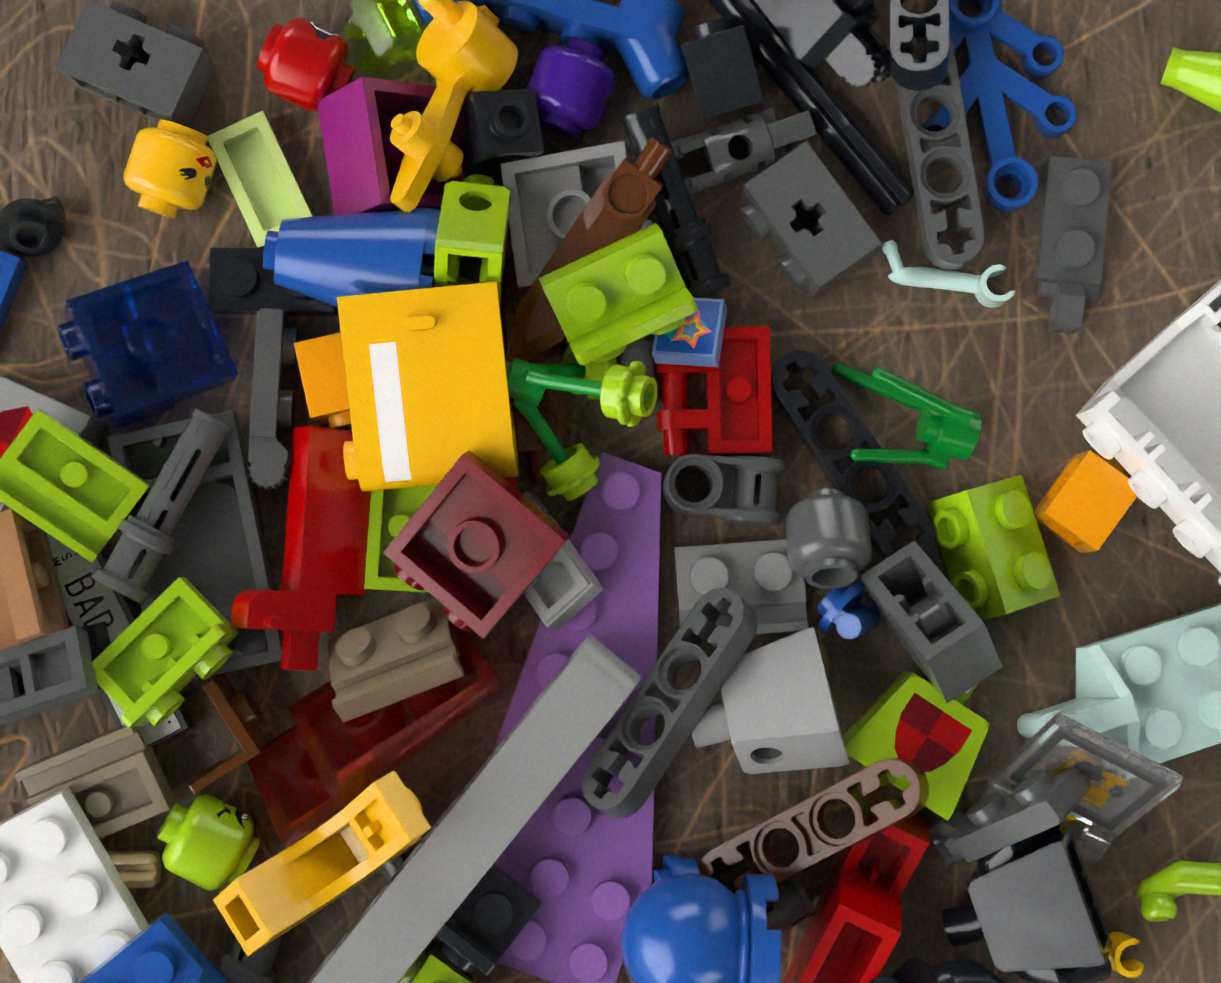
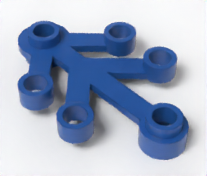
[913,0,1077,212]

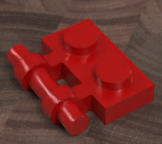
[655,326,773,457]

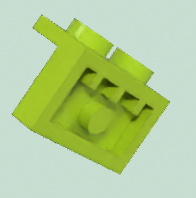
[538,223,698,365]

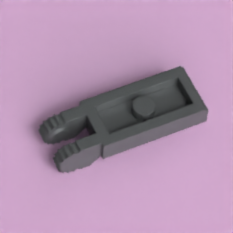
[247,308,299,491]

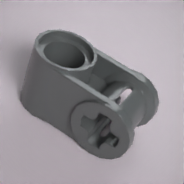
[661,454,786,526]

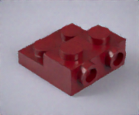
[383,450,570,639]

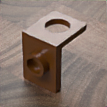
[188,673,268,794]

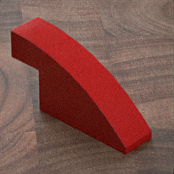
[783,795,930,983]

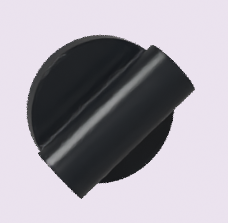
[0,196,65,257]

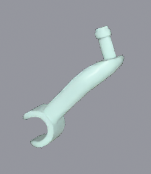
[882,240,1016,308]

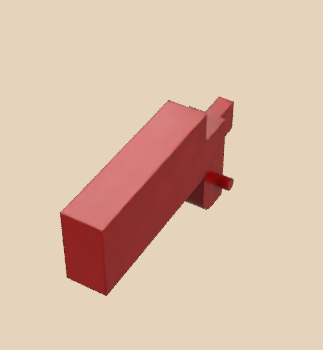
[230,426,371,671]

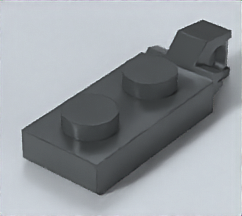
[1033,155,1112,334]
[929,766,1090,866]

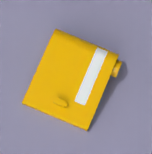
[337,281,519,492]

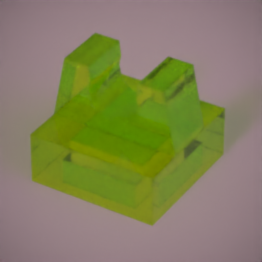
[342,0,423,72]

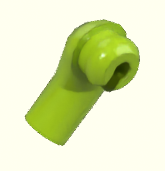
[1136,860,1221,922]

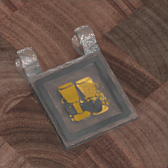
[979,712,1183,863]

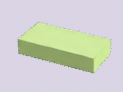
[208,110,314,249]

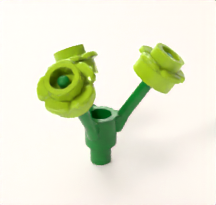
[505,346,657,501]

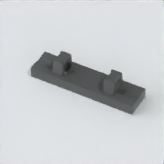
[0,625,99,726]

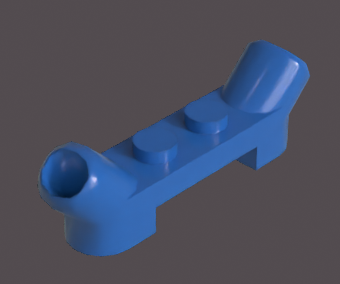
[412,0,689,100]

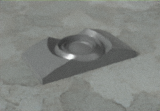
[107,409,283,680]

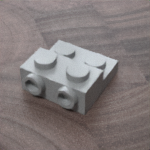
[500,141,654,292]

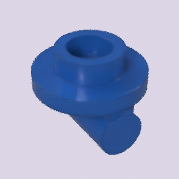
[816,581,880,639]

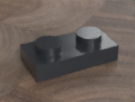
[208,248,338,316]

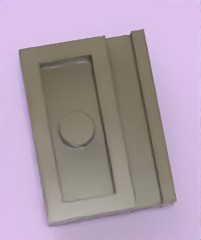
[328,597,464,722]
[14,724,177,839]

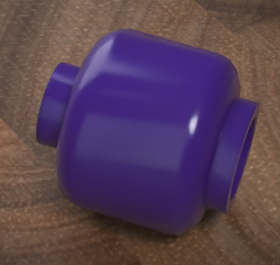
[527,38,616,139]

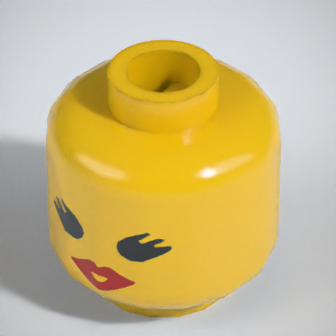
[123,119,217,219]

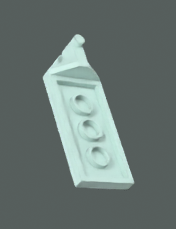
[1017,602,1221,774]

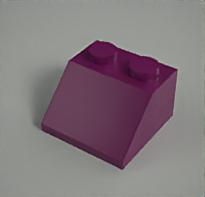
[318,76,467,215]

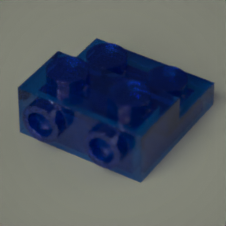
[57,260,238,430]

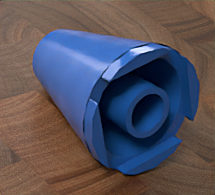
[263,207,441,307]

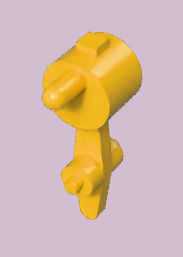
[390,0,518,212]

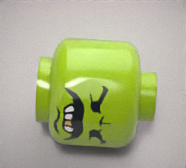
[157,793,260,891]

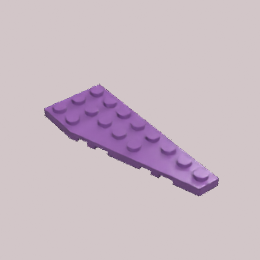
[433,452,661,983]

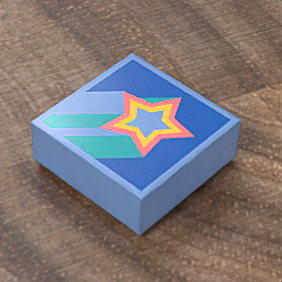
[652,298,727,367]

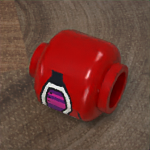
[256,17,356,113]

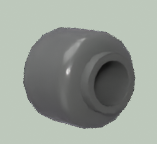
[786,488,872,589]

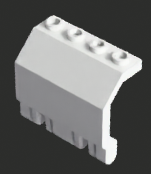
[1076,279,1221,586]

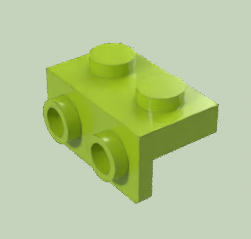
[927,474,1061,620]
[92,577,239,728]

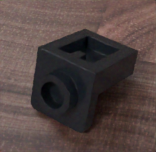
[436,864,542,976]

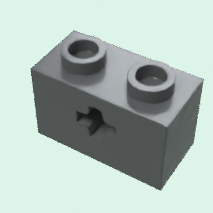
[56,0,217,128]
[739,141,882,299]
[860,540,1003,703]

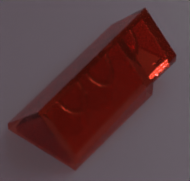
[247,627,503,848]

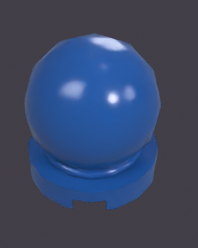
[620,872,781,983]

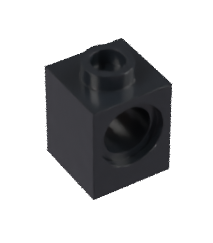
[681,16,766,120]
[456,89,544,177]

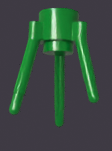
[832,363,982,470]

